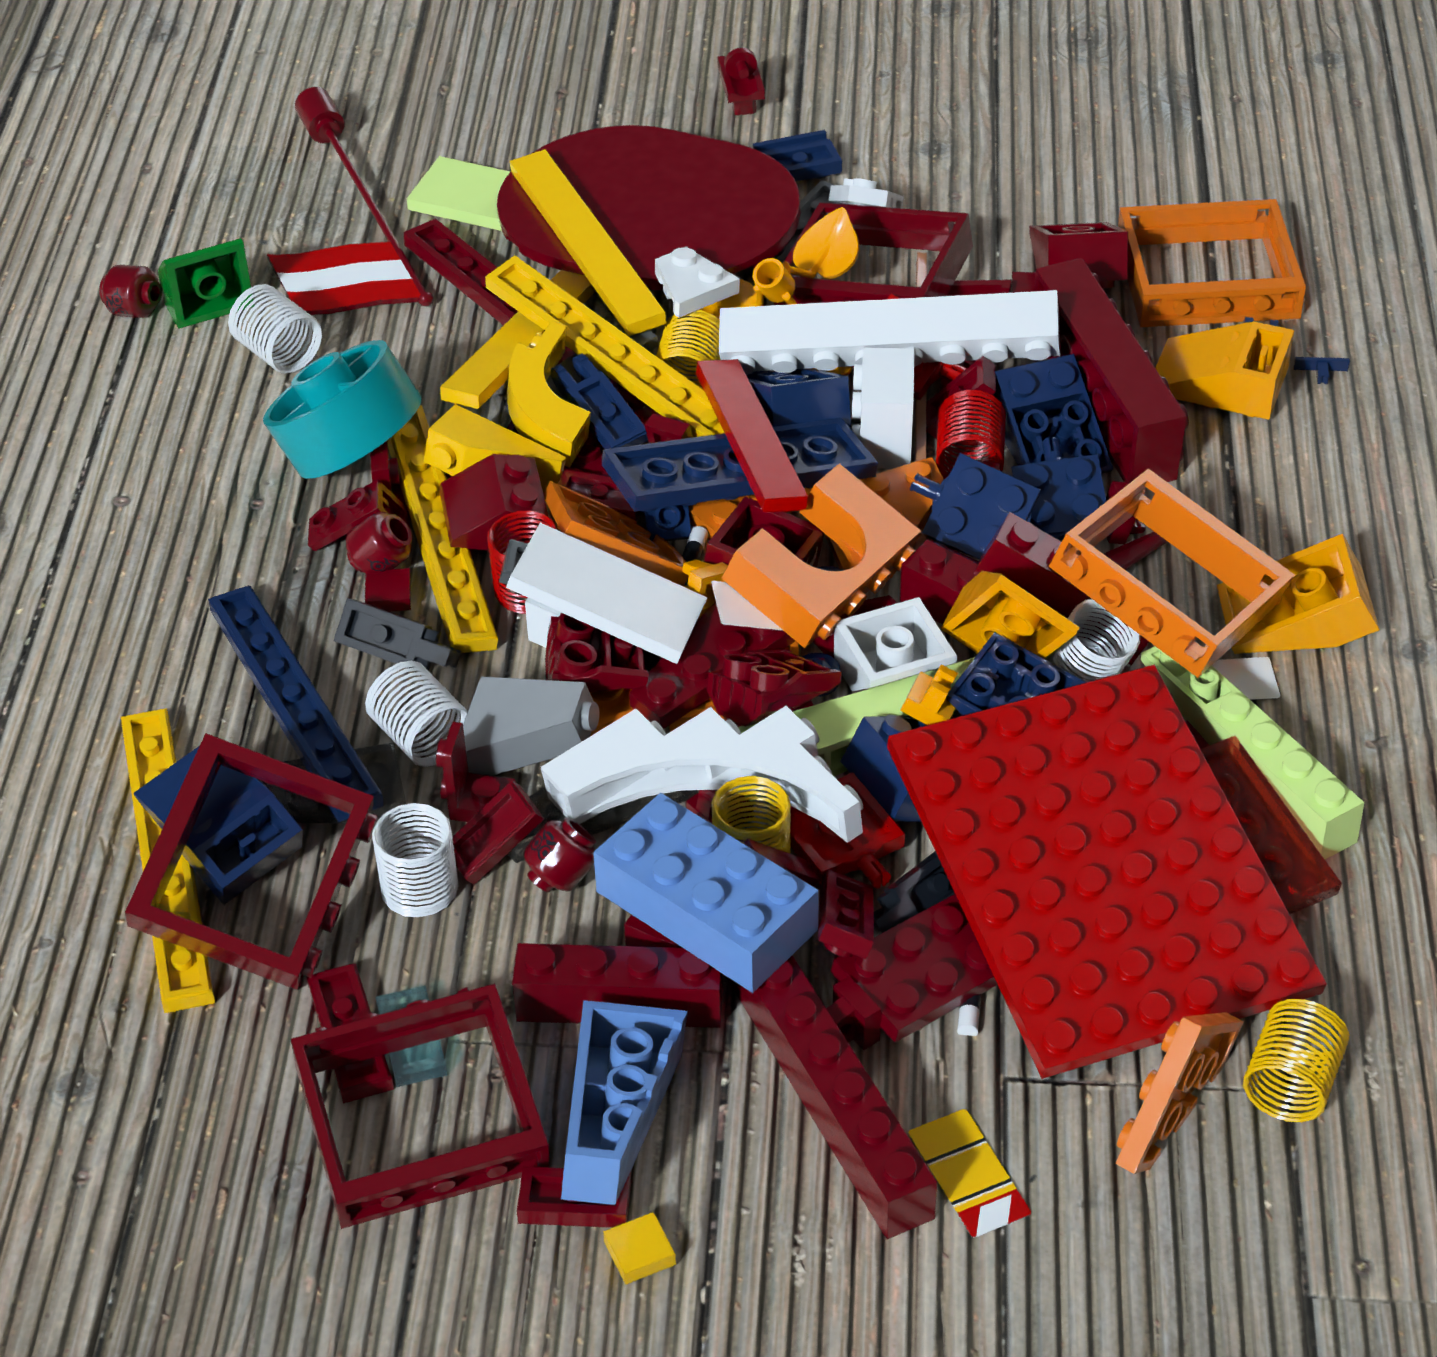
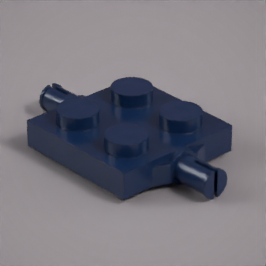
[1011,437,1111,542]
[910,453,1054,561]

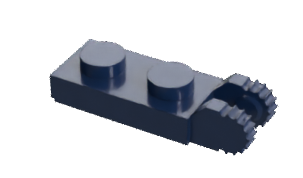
[550,353,648,449]

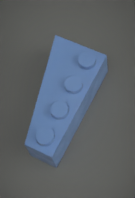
[561,1000,688,1205]

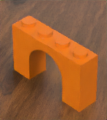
[721,463,921,648]

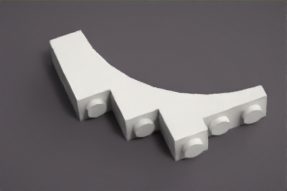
[541,706,863,843]

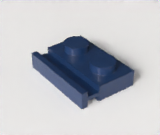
[753,130,842,182]

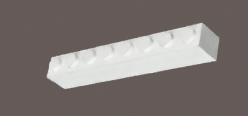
[719,290,1060,375]

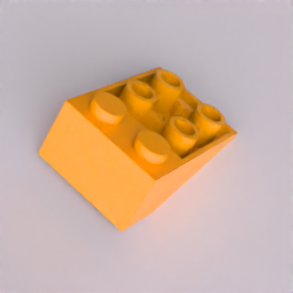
[1155,321,1294,420]

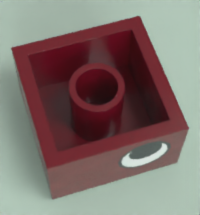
[704,496,824,568]

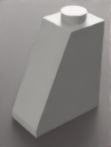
[463,676,599,776]

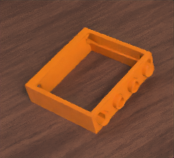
[1118,199,1306,327]
[1049,469,1295,678]

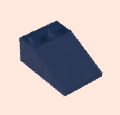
[746,368,851,427]

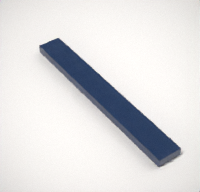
[208,585,384,822]

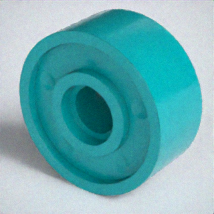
[263,340,422,479]

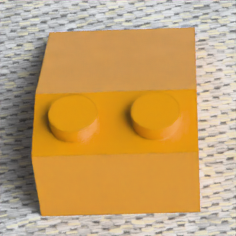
[1217,533,1380,654]
[941,571,1080,659]

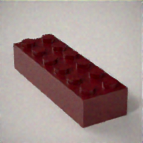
[1034,258,1189,488]

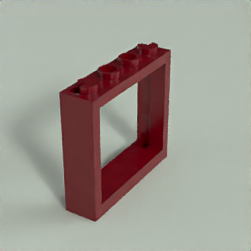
[773,203,973,305]
[125,733,379,990]
[291,984,549,1229]

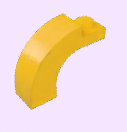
[507,320,591,468]

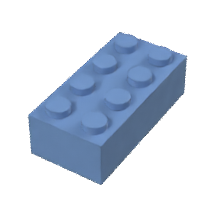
[593,793,819,993]

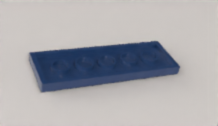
[602,418,878,512]

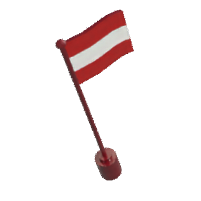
[267,87,434,315]

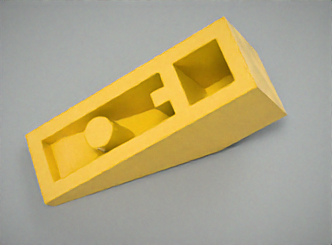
[423,404,566,493]

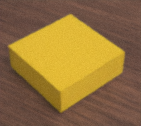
[603,1212,676,1285]

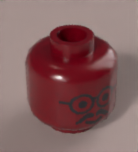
[99,265,162,318]
[346,512,412,573]
[524,818,596,893]

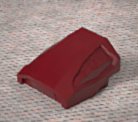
[545,613,649,692]
[707,649,842,727]

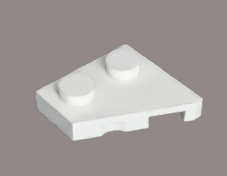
[829,178,904,208]
[655,247,740,318]

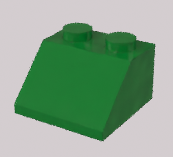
[158,238,254,329]

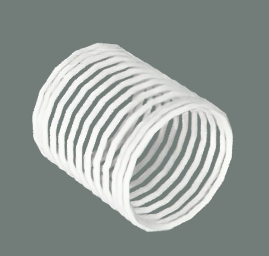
[228,284,322,374]
[1044,599,1140,682]
[365,660,468,767]
[372,803,459,917]

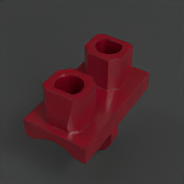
[717,48,765,116]

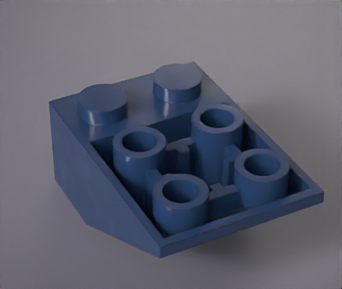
[988,354,1113,474]
[946,632,1087,716]
[840,713,963,822]
[134,746,303,905]

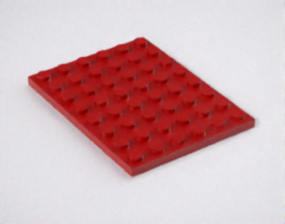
[887,664,1327,1079]

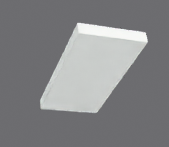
[506,523,708,664]

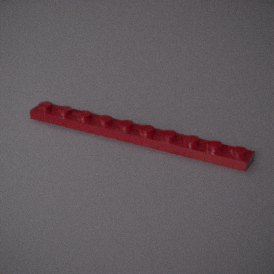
[403,218,662,425]

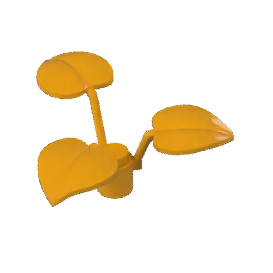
[688,207,859,376]

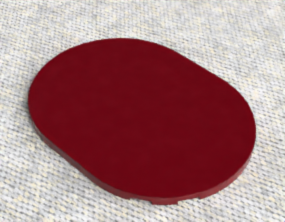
[497,125,801,291]

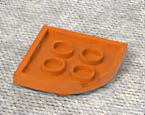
[543,481,689,586]

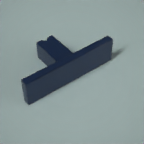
[1293,357,1350,384]

